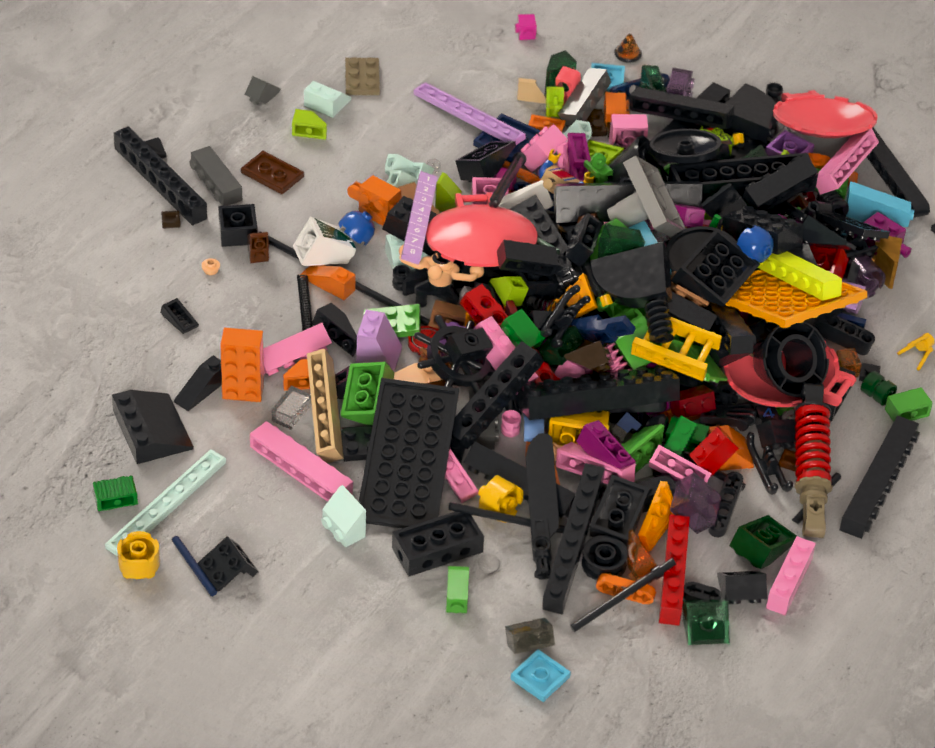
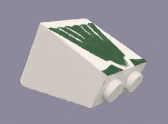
[293,216,356,266]

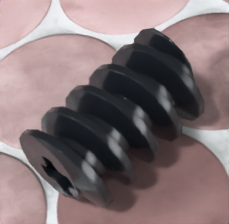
[816,190,849,216]
[644,299,674,344]

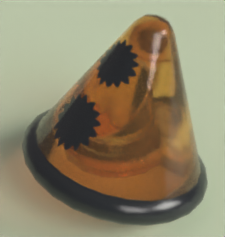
[614,34,642,63]

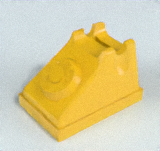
[548,411,609,447]

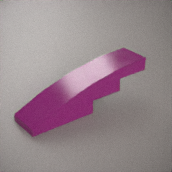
[567,133,591,182]

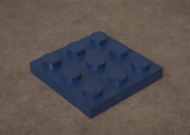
[473,113,540,163]

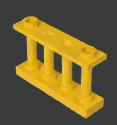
[631,317,722,381]

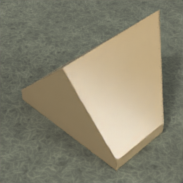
[517,78,546,104]

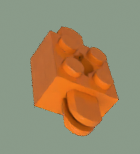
[347,175,401,226]

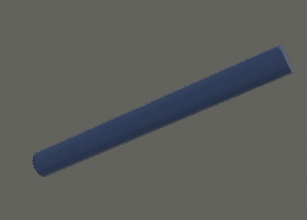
[172,536,217,597]

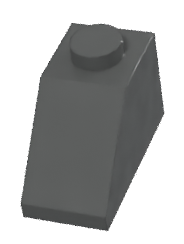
[244,76,281,105]

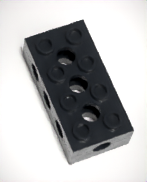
[392,512,484,577]

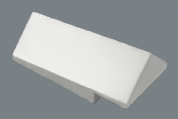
[498,180,554,210]

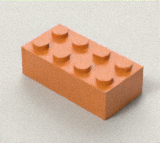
[221,327,264,402]

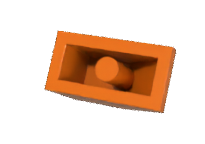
[283,359,310,391]

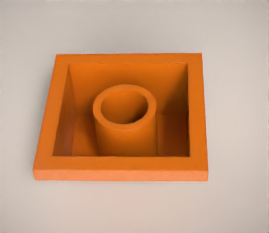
[708,425,754,471]

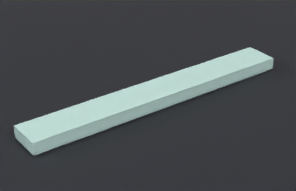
[105,449,226,556]

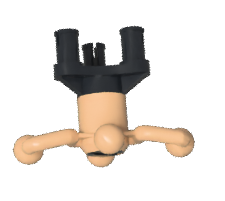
[399,244,484,308]

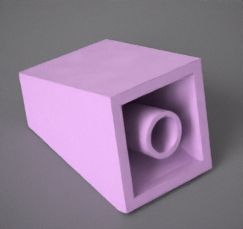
[356,310,402,372]

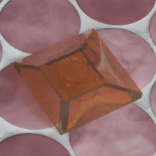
[627,529,657,584]

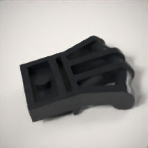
[700,403,758,432]

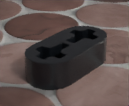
[683,582,722,608]

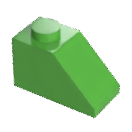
[446,566,469,613]

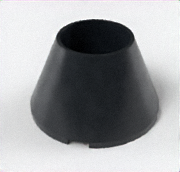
[608,136,668,183]
[753,321,829,397]

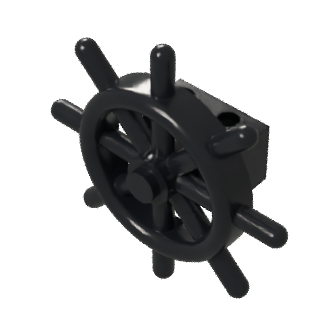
[414,315,495,394]

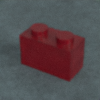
[670,385,716,418]

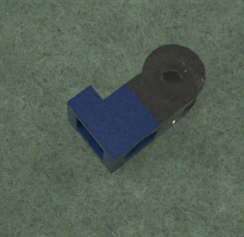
[610,412,642,444]

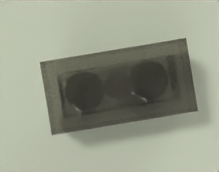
[505,617,555,654]

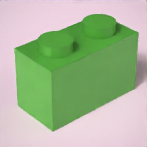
[885,387,933,422]

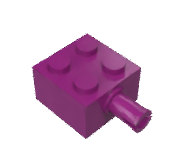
[854,212,912,258]

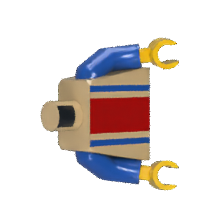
[538,149,595,194]

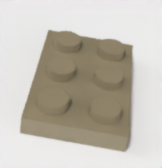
[345,57,380,95]

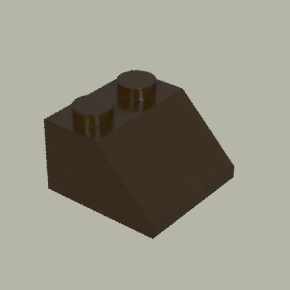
[564,340,614,373]

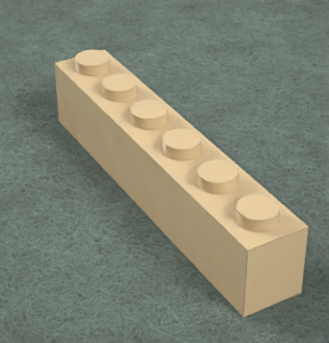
[307,348,344,463]

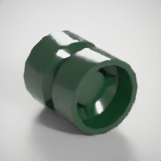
[860,371,897,406]

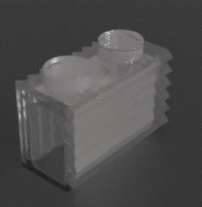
[270,386,312,430]

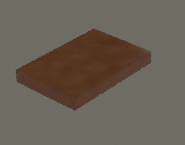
[241,151,304,195]

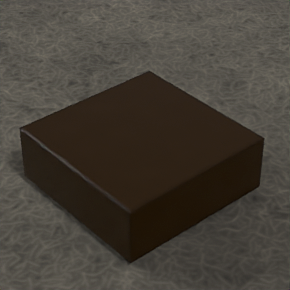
[161,211,181,228]

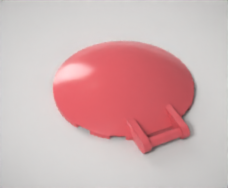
[773,90,877,138]
[426,192,538,267]
[724,340,856,407]

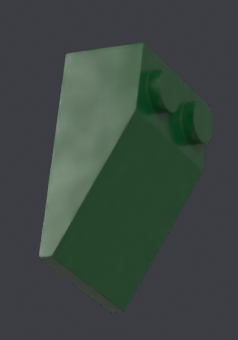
[729,515,798,569]

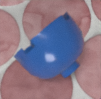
[338,211,375,246]
[737,225,774,263]

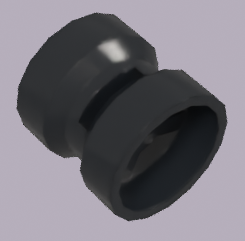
[766,83,783,103]
[392,265,411,291]

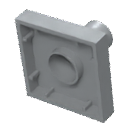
[607,156,686,238]

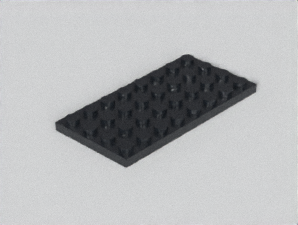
[359,378,459,529]

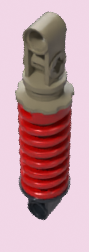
[794,382,833,538]

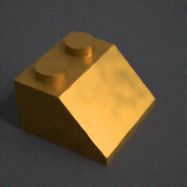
[871,236,902,289]

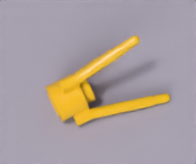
[897,333,935,371]

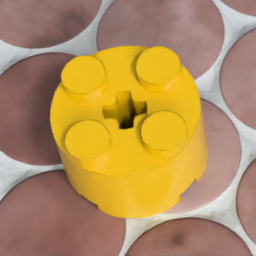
[478,475,523,523]
[117,531,160,579]

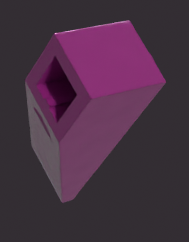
[576,420,636,469]

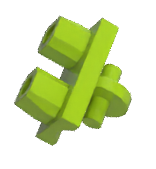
[545,86,564,118]

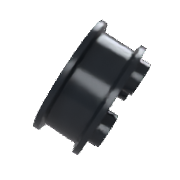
[581,535,628,580]

